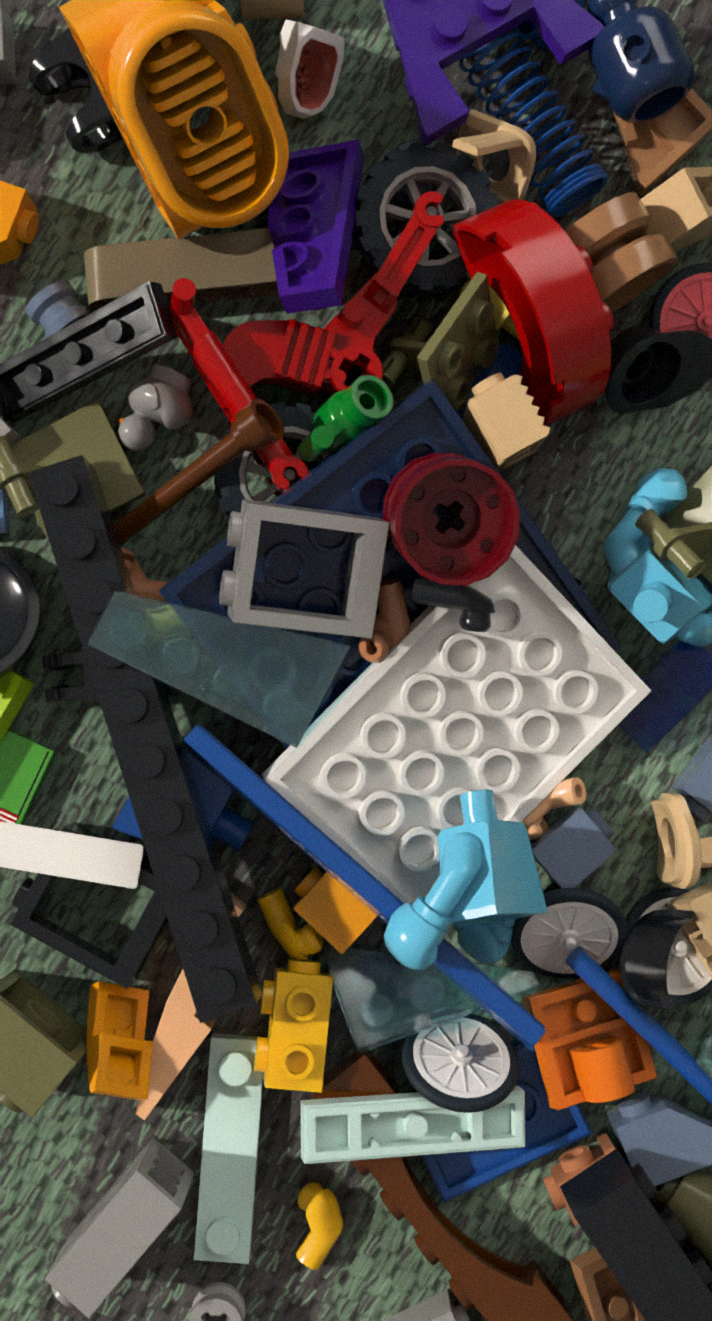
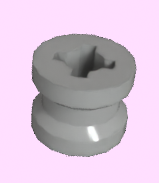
[188,1282,246,1321]

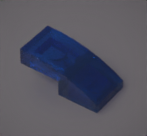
[618,640,712,753]

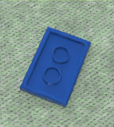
[408,1041,593,1203]

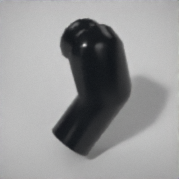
[412,575,495,632]

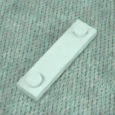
[194,1033,264,1264]
[300,1085,525,1164]

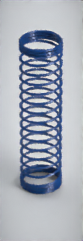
[459,30,609,218]

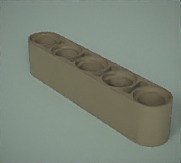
[84,228,349,311]

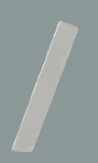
[0,821,144,889]

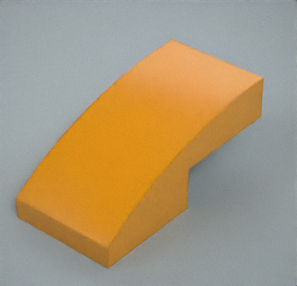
[86,981,153,1101]

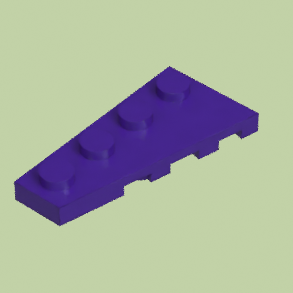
[267,139,365,314]

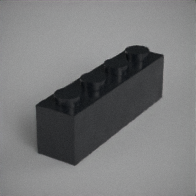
[560,1149,712,1321]

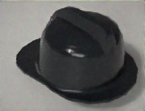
[606,326,712,414]

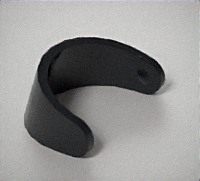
[620,909,695,1013]

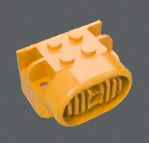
[59,0,289,240]

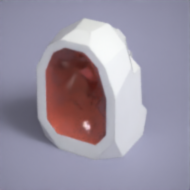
[275,20,345,119]

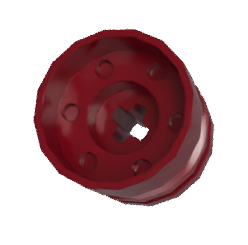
[383,452,521,586]

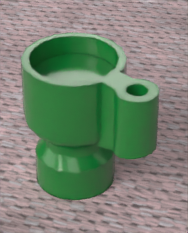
[298,375,393,462]

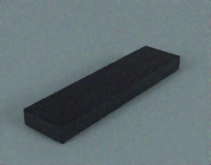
[0,281,178,421]

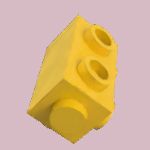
[254,959,333,1093]

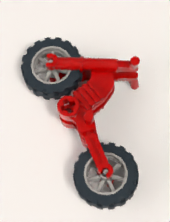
[170,142,499,523]

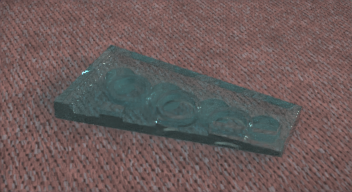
[88,590,350,748]

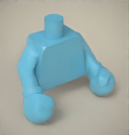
[603,468,712,647]
[384,789,547,970]

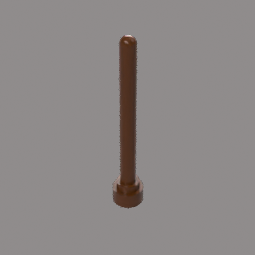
[114,399,284,546]

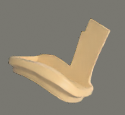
[452,109,536,204]
[651,793,712,889]

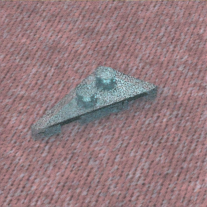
[323,946,539,1054]

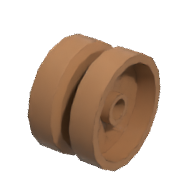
[565,192,678,314]

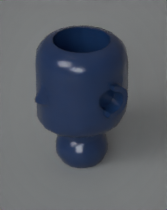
[587,0,694,123]

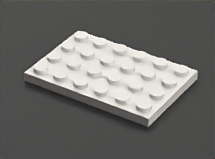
[262,545,652,905]

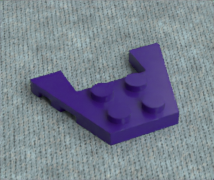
[383,0,604,146]

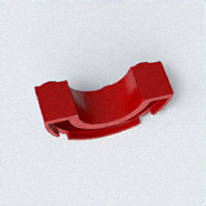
[450,199,614,426]

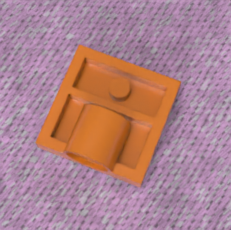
[521,967,657,1110]

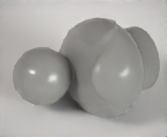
[118,364,194,452]

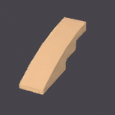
[136,893,247,1120]

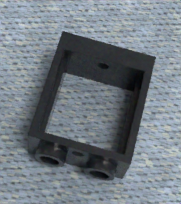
[10,822,168,989]

